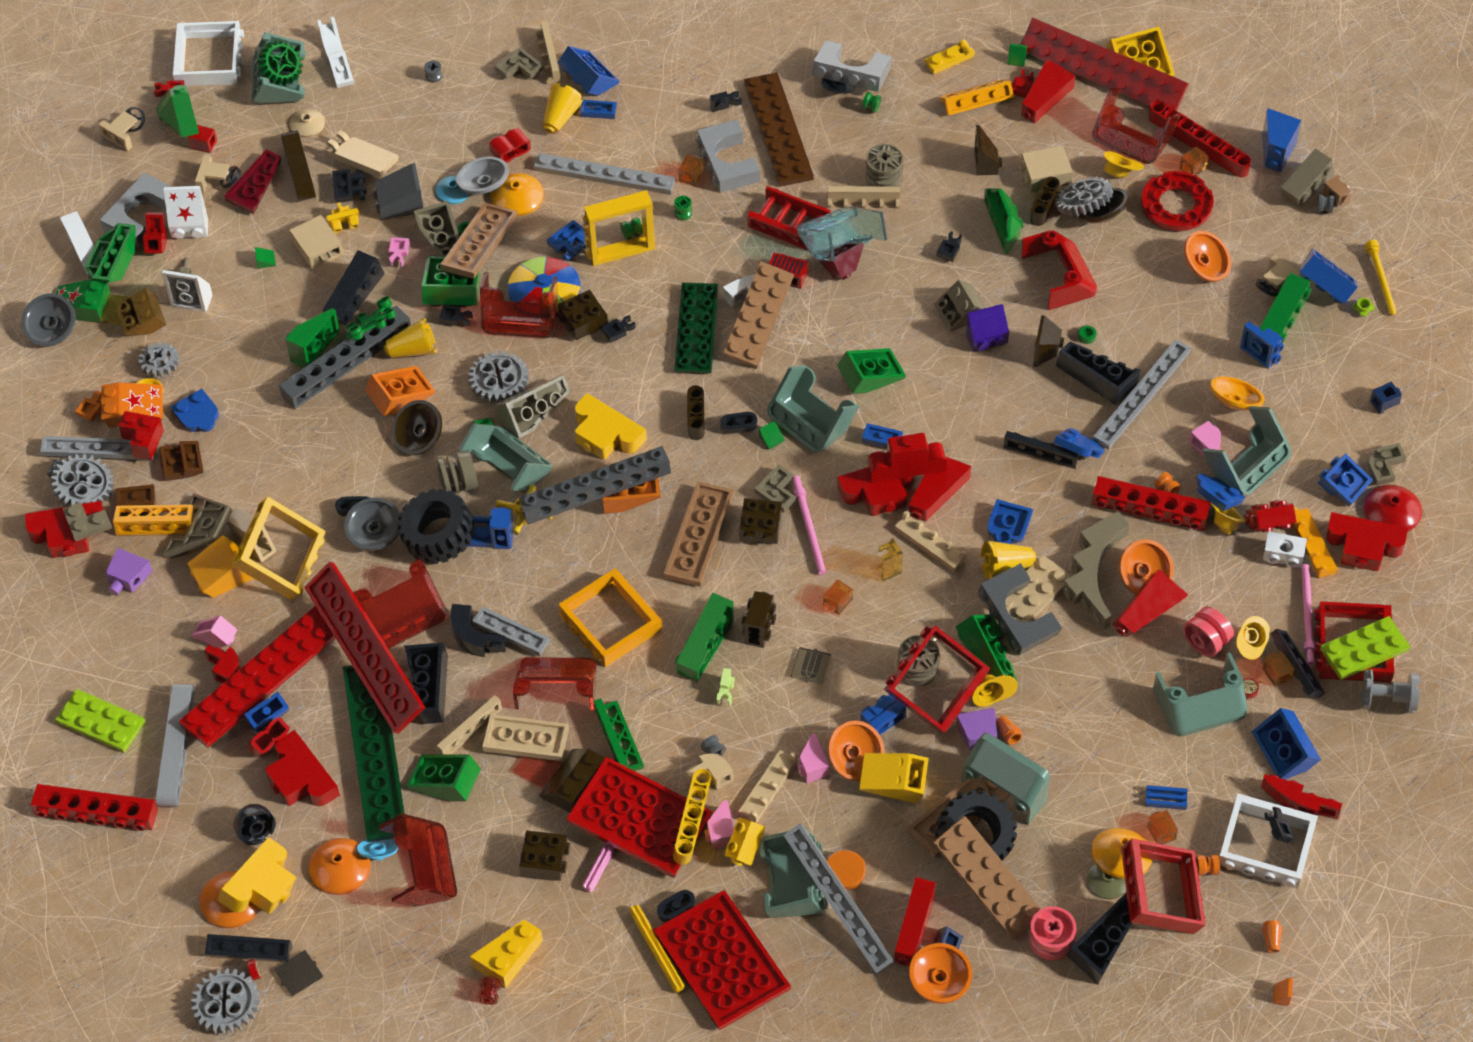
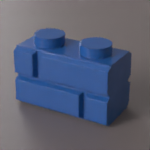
[490,507,513,549]
[244,691,289,734]
[860,694,907,735]

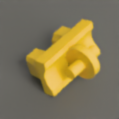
[326,202,359,233]

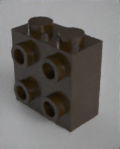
[557,289,608,340]
[739,498,782,544]
[742,591,777,648]
[519,830,571,881]

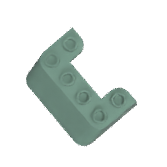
[767,365,859,452]

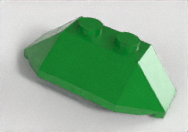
[984,188,1023,254]
[85,223,136,282]

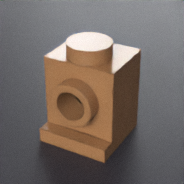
[1323,175,1352,207]

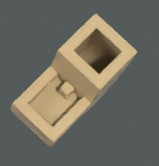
[686,753,734,790]

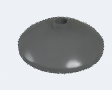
[21,293,76,347]
[344,498,400,551]

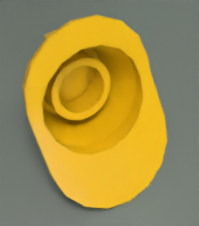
[1103,151,1144,178]
[1211,503,1246,535]
[1236,616,1270,660]
[972,675,1018,707]

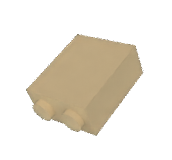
[1019,146,1073,191]
[290,215,344,269]

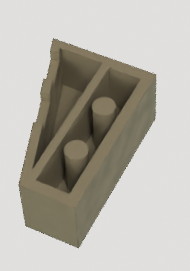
[1281,148,1334,206]

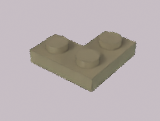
[494,47,544,79]
[754,464,796,513]
[63,502,112,542]

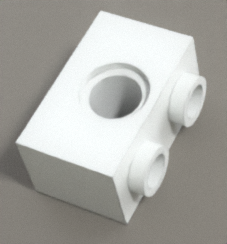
[1263,532,1307,568]

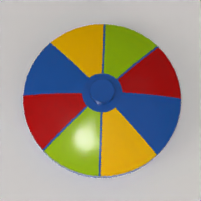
[508,257,581,319]

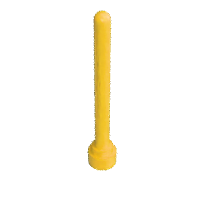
[1364,240,1396,315]

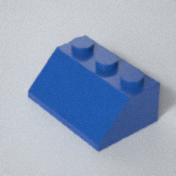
[557,46,620,95]
[1299,248,1358,304]
[1251,708,1321,779]

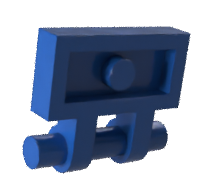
[547,220,587,261]

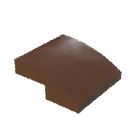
[159,441,203,481]
[116,484,156,516]

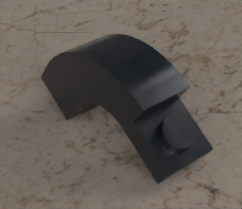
[450,604,507,657]

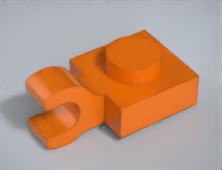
[75,389,101,422]

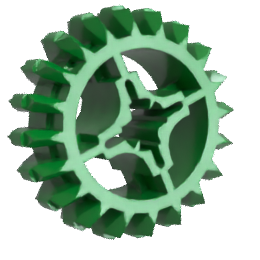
[257,40,304,87]

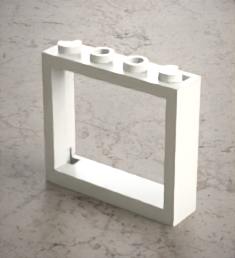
[173,21,244,86]
[1219,794,1318,888]

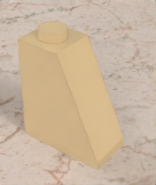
[227,507,277,562]

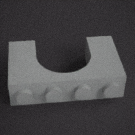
[812,40,892,92]
[695,119,760,193]
[100,173,172,248]

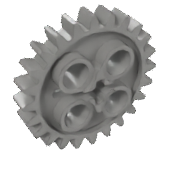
[1055,176,1113,216]
[468,350,529,404]
[51,454,114,506]
[191,968,260,1035]

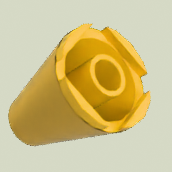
[542,83,583,134]
[384,318,437,358]
[980,541,1036,579]

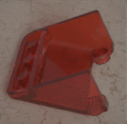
[353,559,448,649]
[513,657,597,710]

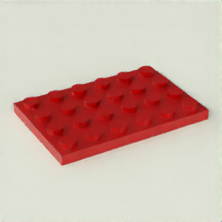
[566,757,713,878]
[653,890,791,1031]

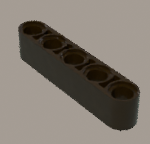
[281,130,316,201]

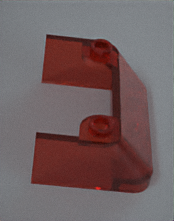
[1092,88,1180,164]
[480,271,558,338]
[379,813,457,907]

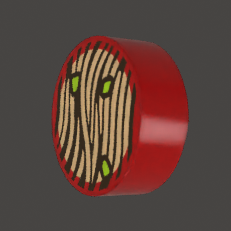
[1243,678,1259,699]
[247,958,262,981]

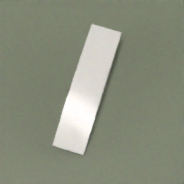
[60,211,94,277]

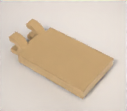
[327,130,398,178]

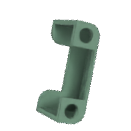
[760,827,828,918]

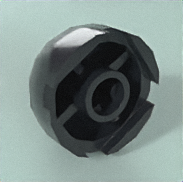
[233,804,276,845]

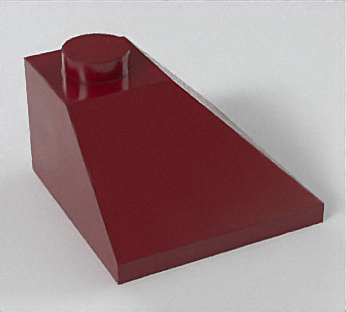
[818,242,864,280]

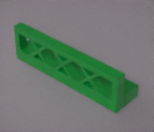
[594,698,644,771]

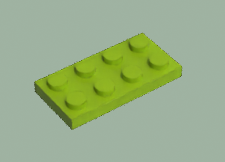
[1320,616,1411,680]
[55,689,145,753]

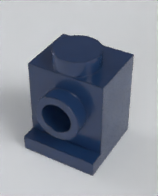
[1370,381,1402,414]

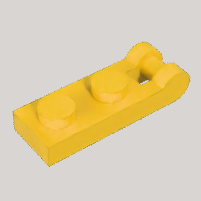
[925,40,975,74]

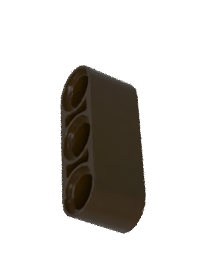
[1030,177,1060,226]
[687,385,705,440]

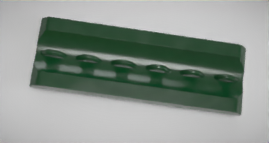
[674,282,718,373]

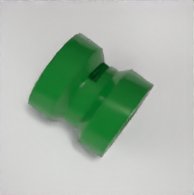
[674,195,692,221]
[620,217,643,240]

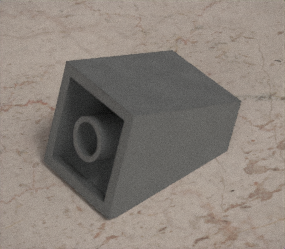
[372,163,423,220]

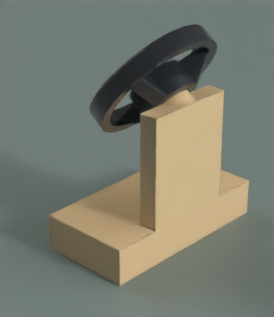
[99,107,145,151]
[195,154,241,193]
[1255,255,1303,297]

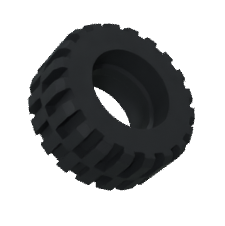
[397,489,475,564]
[935,790,1017,861]

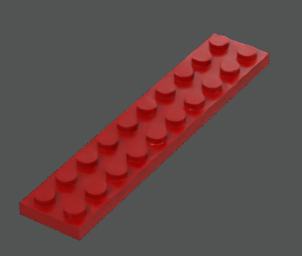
[1020,17,1189,110]
[304,561,425,734]
[179,606,336,748]

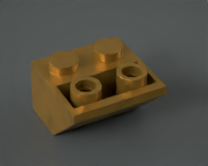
[115,288,166,335]

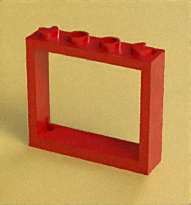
[1314,601,1395,683]
[884,625,991,733]
[1121,838,1205,934]

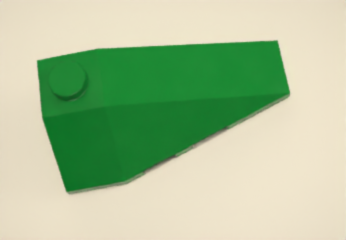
[156,85,199,137]
[955,614,1017,681]

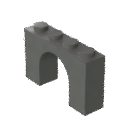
[978,563,1062,655]

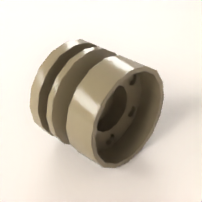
[866,144,903,187]
[437,450,479,494]
[897,635,940,687]

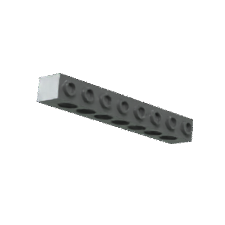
[279,306,411,409]
[519,446,671,525]

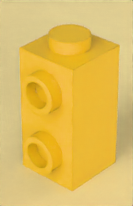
[724,817,766,867]

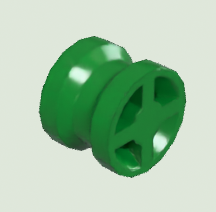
[862,92,881,113]

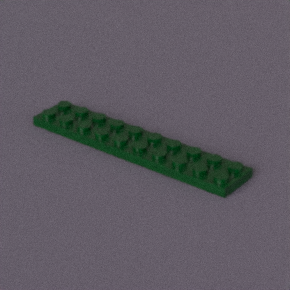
[343,665,408,842]

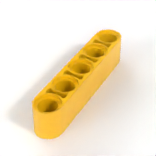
[673,769,711,865]

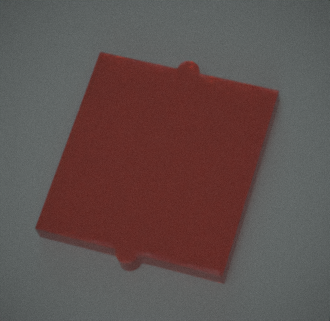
[514,756,562,788]

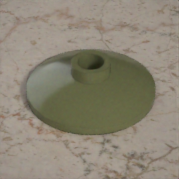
[1087,864,1126,899]

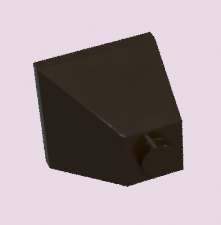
[974,125,1002,176]
[1033,315,1065,367]

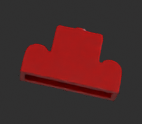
[868,433,947,483]
[837,467,914,516]
[25,501,104,558]
[1326,512,1408,571]
[265,729,340,806]

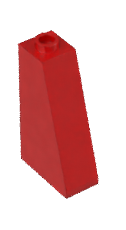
[1021,59,1076,123]
[908,457,971,521]
[1112,569,1188,637]
[894,877,936,966]

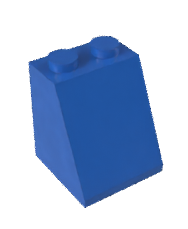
[1262,108,1301,172]

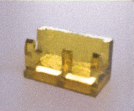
[878,538,903,582]

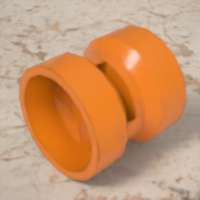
[1154,472,1181,494]
[1196,854,1220,876]

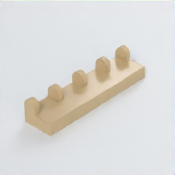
[535,20,561,84]
[828,186,900,208]
[895,511,967,572]
[433,695,502,754]
[738,750,797,823]

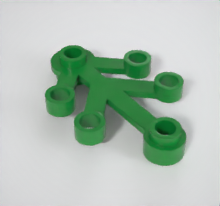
[346,296,396,341]

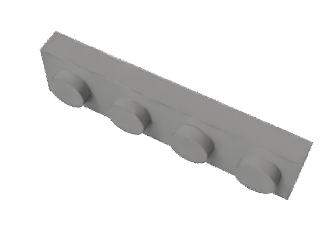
[472,606,550,657]

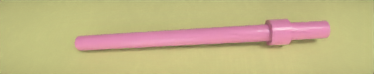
[792,476,826,575]
[1301,564,1316,666]

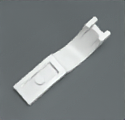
[317,17,354,88]

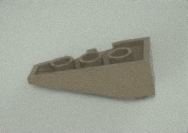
[414,201,460,257]
[494,375,570,438]

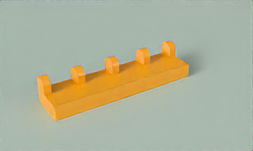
[1292,507,1338,578]

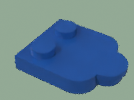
[170,388,219,432]
[1054,428,1105,458]
[1196,474,1245,511]
[987,499,1033,544]

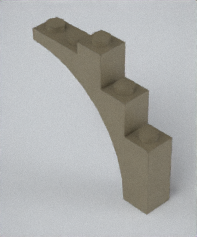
[1063,511,1129,629]

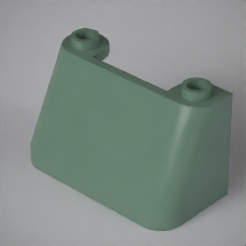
[252,32,306,104]

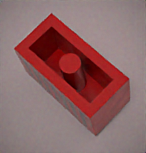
[769,252,808,289]

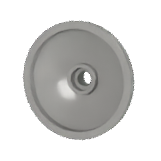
[456,157,509,195]

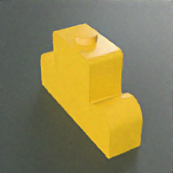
[575,393,647,459]
[218,837,296,914]

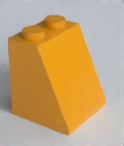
[187,536,254,598]

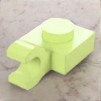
[717,668,735,706]

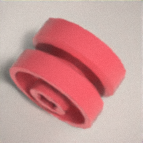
[1183,606,1234,657]
[1029,906,1076,960]

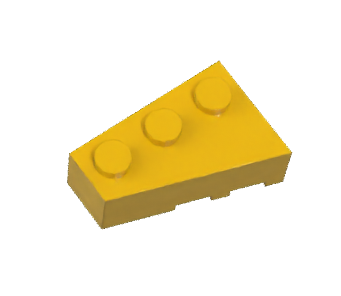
[470,920,543,988]

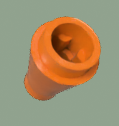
[996,715,1022,745]
[1261,920,1282,953]

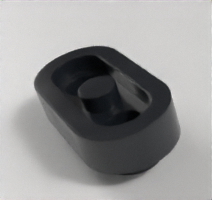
[720,412,758,434]
[335,496,370,517]
[657,890,695,923]

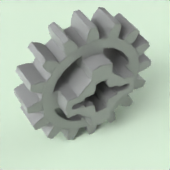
[139,341,180,379]

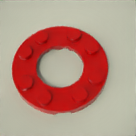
[1141,171,1214,232]

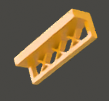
[939,79,1014,115]
[113,504,193,535]

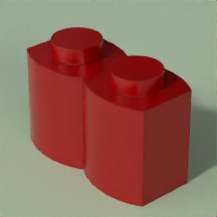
[489,128,531,163]
[247,717,290,757]

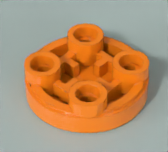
[827,850,866,890]

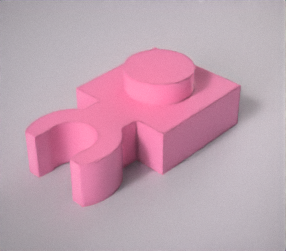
[389,237,410,267]

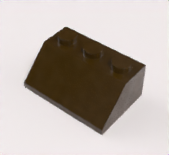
[539,748,605,813]

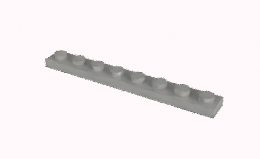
[534,153,675,195]
[1093,339,1191,450]
[783,823,894,973]

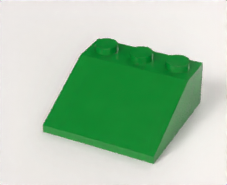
[421,256,481,306]

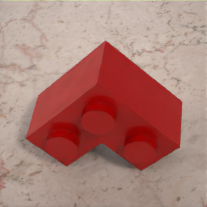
[118,411,164,461]

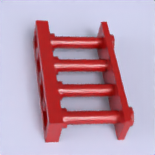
[747,186,831,252]

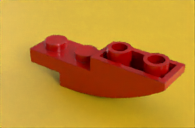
[1261,774,1343,820]

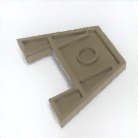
[163,493,233,558]

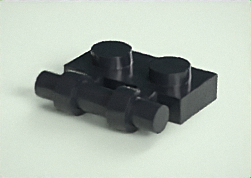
[332,169,367,203]

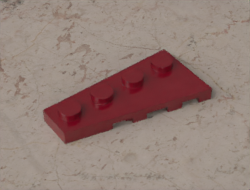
[224,149,281,215]

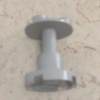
[1361,669,1420,713]

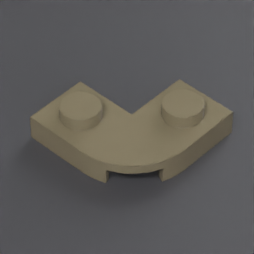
[1368,443,1406,486]

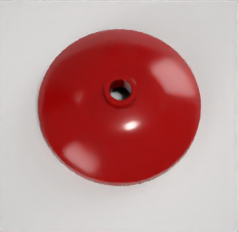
[1364,485,1422,532]

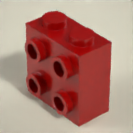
[1244,500,1297,533]

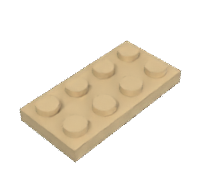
[1005,555,1071,622]
[482,714,569,761]

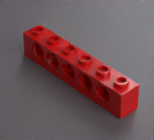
[1091,476,1211,531]
[30,784,158,831]

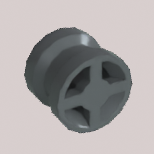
[424,60,443,83]
[1317,194,1334,213]
[701,735,726,756]

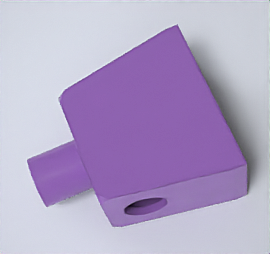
[106,548,152,596]
[956,708,997,750]

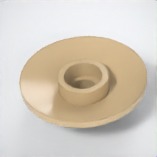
[290,109,325,137]

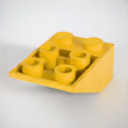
[859,753,929,804]

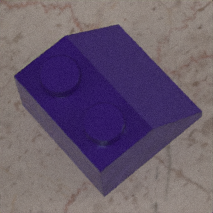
[966,304,1009,352]

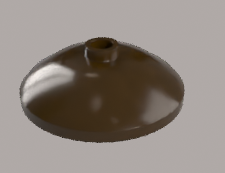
[1078,188,1129,223]
[392,400,442,455]

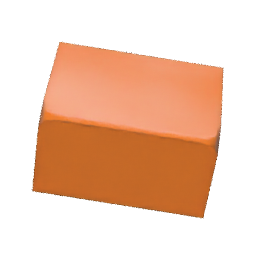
[1273,977,1293,1006]

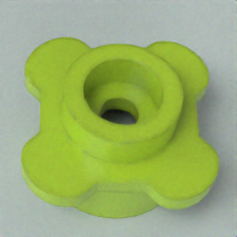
[1352,298,1375,317]

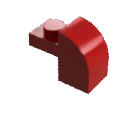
[143,212,167,254]
[204,645,241,684]

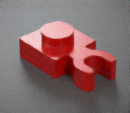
[1011,69,1034,98]
[154,80,185,97]

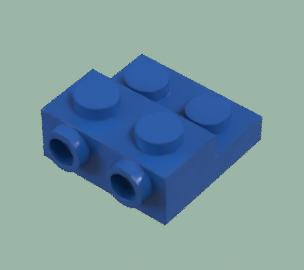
[1240,322,1284,369]
[1317,453,1373,507]

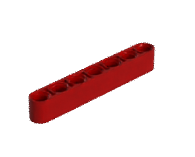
[1149,100,1251,177]

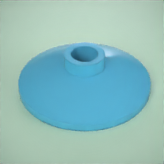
[436,175,470,204]
[357,839,398,860]

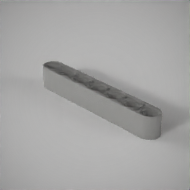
[156,684,195,807]

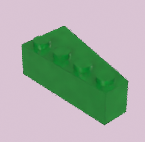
[1260,273,1312,343]
[675,592,734,682]

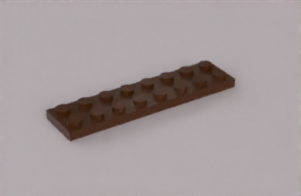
[744,72,814,187]

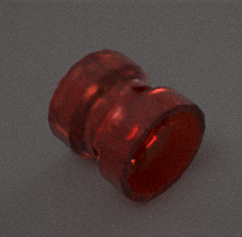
[477,976,501,1005]

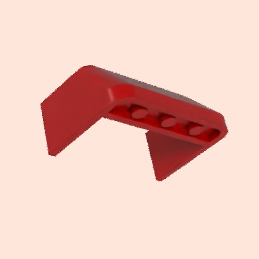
[1021,230,1097,310]

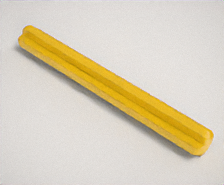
[629,905,685,993]

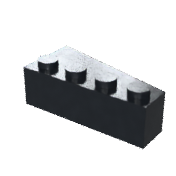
[322,250,385,326]
[1056,341,1141,405]
[404,642,448,724]
[1067,893,1133,984]

